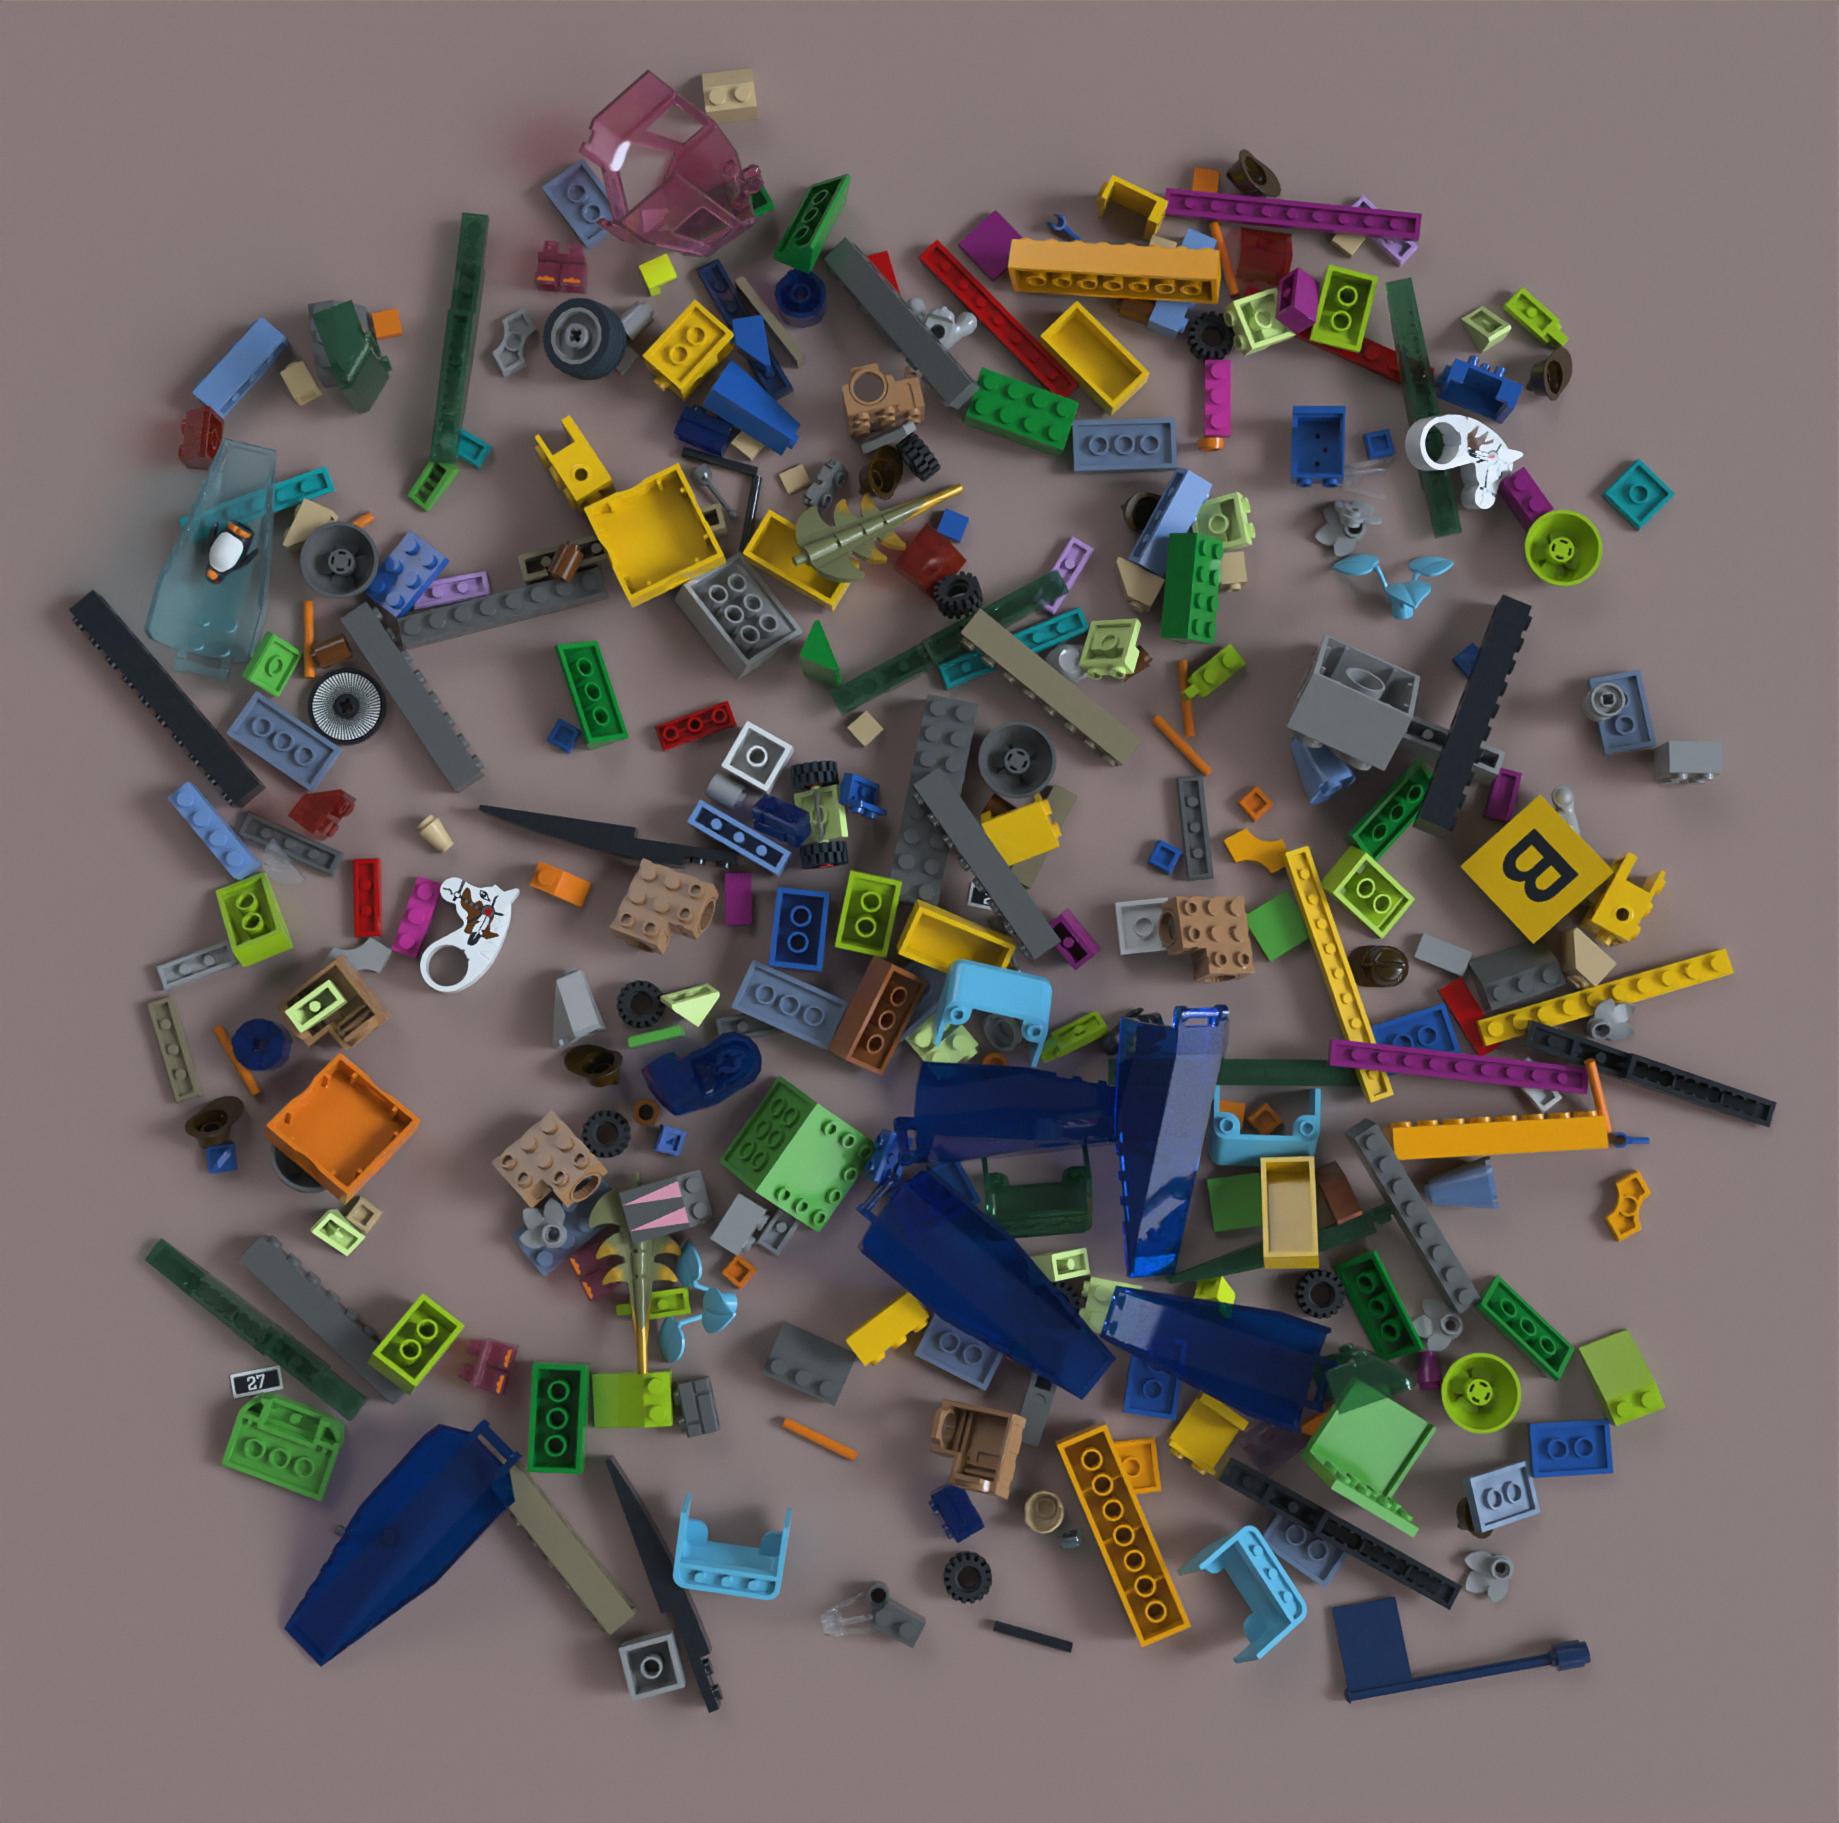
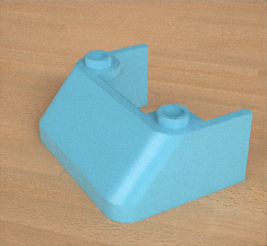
[932,959,1052,1067]
[1208,1085,1321,1167]
[673,1493,793,1600]
[1177,1525,1307,1664]

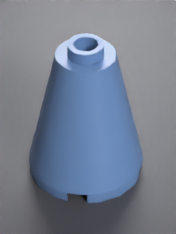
[1290,736,1356,805]
[1424,1156,1499,1209]

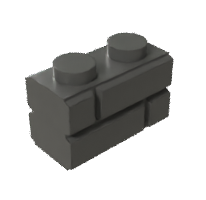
[673,1376,721,1438]

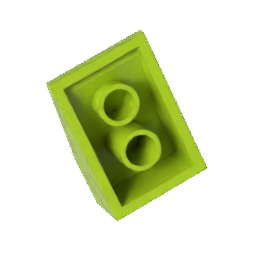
[1309,264,1379,353]
[1321,846,1415,939]
[835,870,902,958]
[215,871,293,967]
[1578,1329,1665,1426]
[592,1369,675,1428]

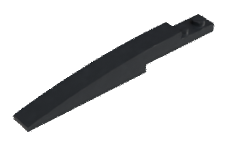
[479,805,739,869]
[1521,1020,1777,1128]
[605,1455,723,1713]
[1216,1455,1462,1610]

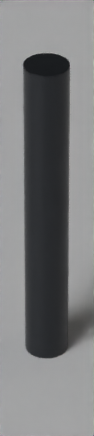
[682,447,758,476]
[739,476,762,553]
[993,1620,1073,1653]

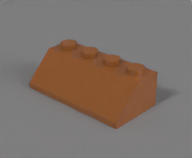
[827,955,929,1076]

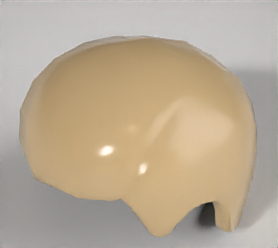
[1024,1490,1064,1534]

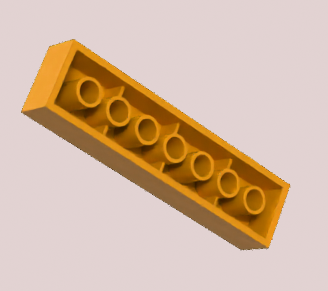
[1008,238,1221,304]
[1382,1111,1608,1160]
[1055,1420,1191,1648]

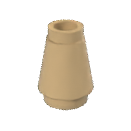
[416,814,454,854]

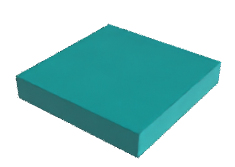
[1601,458,1675,531]

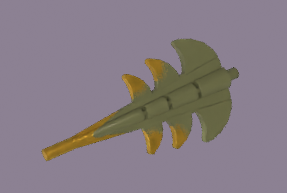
[792,483,963,583]
[588,1173,682,1375]

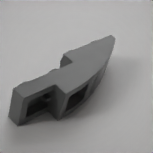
[1019,1335,1069,1448]

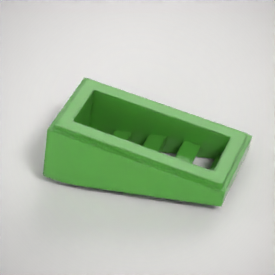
[407,454,460,512]

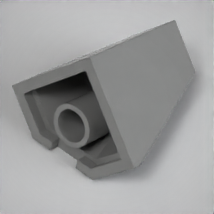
[552,968,607,1049]

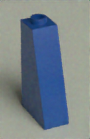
[703,360,801,456]

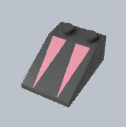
[617,1169,715,1244]

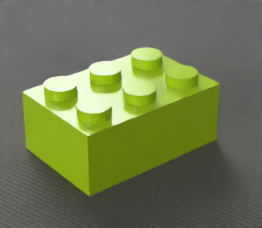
[367,1293,465,1396]

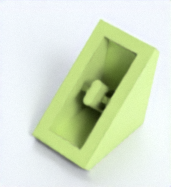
[1461,306,1511,353]
[660,983,720,1027]
[310,1209,365,1256]

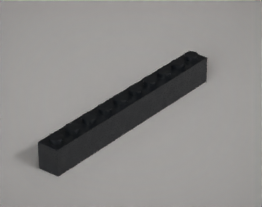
[69,590,266,808]
[1412,594,1532,839]

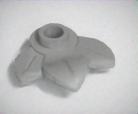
[1334,500,1382,528]
[1315,507,1366,557]
[1586,998,1636,1041]
[519,1198,567,1249]
[1412,1299,1464,1352]
[1464,1551,1514,1603]

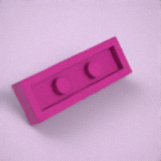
[1204,360,1231,438]
[391,876,442,959]

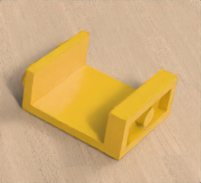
[1096,174,1168,241]
[981,792,1062,866]
[1166,1389,1249,1475]

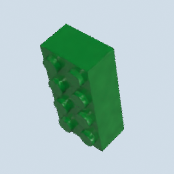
[962,367,1079,458]
[1160,533,1224,645]
[527,1360,590,1474]

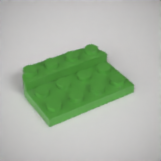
[221,1392,345,1501]

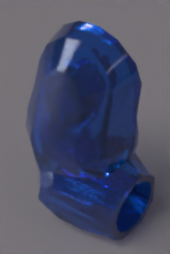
[641,1031,762,1117]

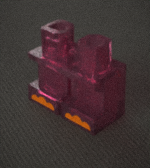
[534,240,588,294]
[567,1242,624,1302]
[458,1338,519,1397]

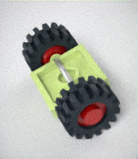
[790,760,849,869]

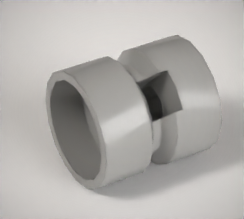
[1581,683,1625,722]

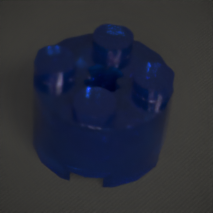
[775,269,827,328]
[231,1018,292,1071]

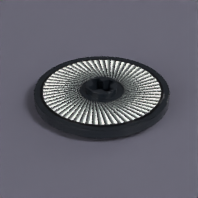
[308,668,387,746]

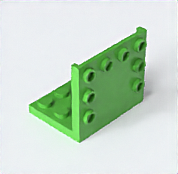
[718,1075,875,1233]
[1299,1376,1437,1537]

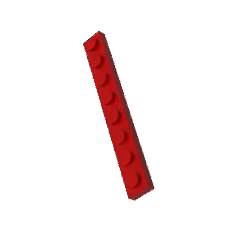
[919,239,1079,398]
[1242,285,1435,395]

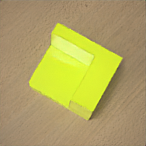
[639,253,677,297]
[1193,1276,1235,1318]

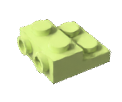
[1224,287,1296,356]
[1192,492,1255,551]
[1079,618,1141,680]
[905,1012,979,1079]
[1077,1276,1143,1339]

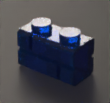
[674,404,735,457]
[752,794,812,848]
[928,1482,985,1543]

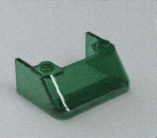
[312,300,393,415]
[981,1147,1093,1240]
[1308,1342,1415,1414]

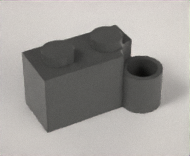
[865,1581,926,1648]

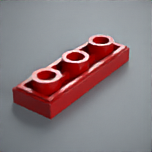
[654,700,737,752]

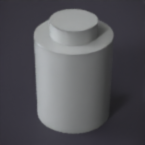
[619,301,654,342]
[705,772,747,810]

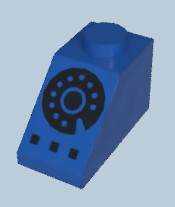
[729,315,772,373]

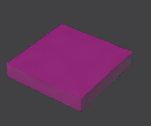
[958,210,1023,282]

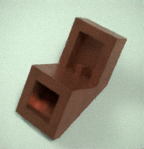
[1315,1160,1362,1225]

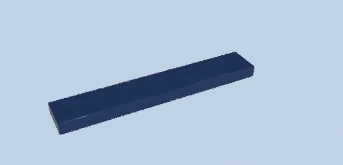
[696,259,794,401]

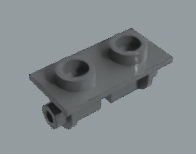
[803,459,849,515]

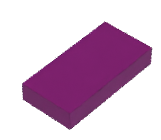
[1483,768,1522,824]
[725,873,753,926]

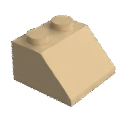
[702,68,759,125]
[1560,928,1617,990]

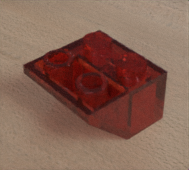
[288,789,357,840]

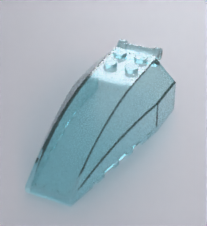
[144,438,277,683]

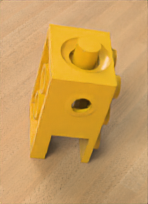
[642,299,736,402]
[534,415,616,515]
[1579,852,1666,947]

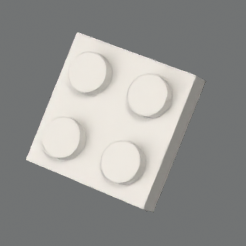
[1115,897,1172,955]

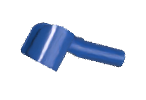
[1047,214,1081,241]
[1613,1132,1649,1148]

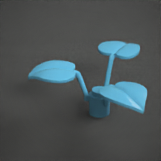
[1332,553,1454,620]
[659,1240,737,1363]

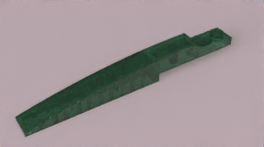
[429,212,490,465]
[1385,277,1462,539]
[829,569,1069,716]
[1108,1058,1361,1086]
[1165,1203,1393,1284]
[145,1238,368,1421]

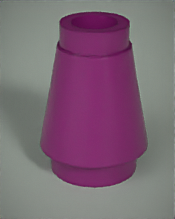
[1416,1351,1443,1390]

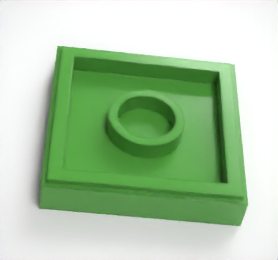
[241,631,303,698]
[1247,890,1310,962]
[627,1025,686,1049]
[1206,1172,1263,1232]

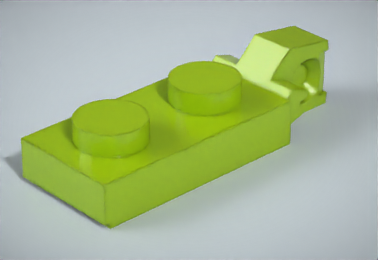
[1502,287,1569,349]
[1180,644,1246,702]
[1040,1010,1109,1063]
[616,1287,691,1320]

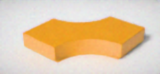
[1223,828,1289,874]
[1603,1170,1651,1242]

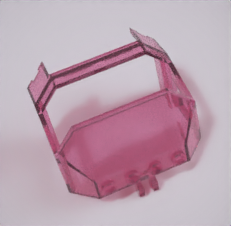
[579,69,764,258]

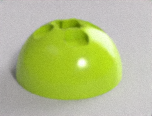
[1524,510,1602,587]
[1441,1353,1521,1434]

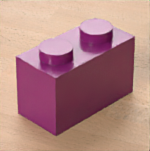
[1275,267,1320,334]
[1497,467,1554,530]
[1049,908,1100,971]

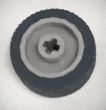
[543,298,627,380]

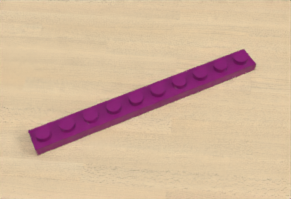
[1164,188,1422,242]
[1327,1039,1588,1095]

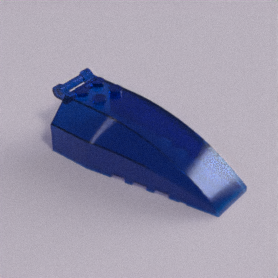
[1100,1286,1339,1433]

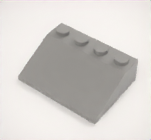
[674,552,803,680]

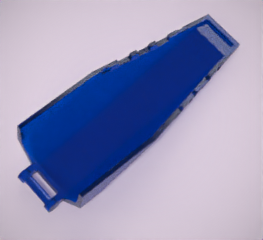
[1114,1004,1230,1278]
[893,1061,1191,1166]
[855,1164,1117,1400]
[284,1419,522,1667]

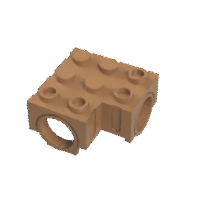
[841,363,925,438]
[610,858,719,955]
[1158,896,1255,983]
[275,954,393,1052]
[491,1109,608,1209]
[930,1399,1026,1499]

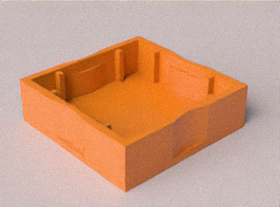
[264,1053,420,1205]

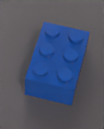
[769,887,831,973]

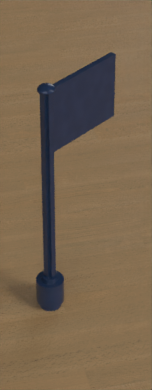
[1332,1597,1591,1704]

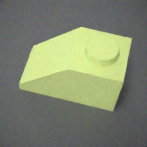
[285,980,348,1033]
[1028,1248,1090,1283]

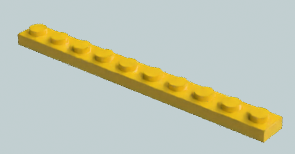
[1281,846,1394,1103]
[1476,948,1734,1047]

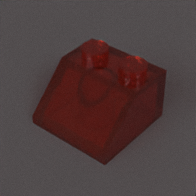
[1236,227,1293,285]
[178,406,224,471]
[894,523,967,601]

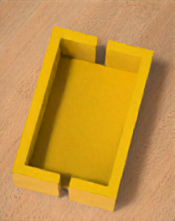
[845,1288,929,1366]

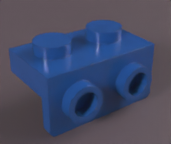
[839,773,887,819]
[864,1128,913,1189]

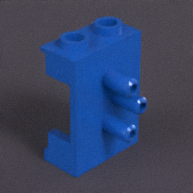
[1435,355,1524,424]
[1290,406,1346,488]

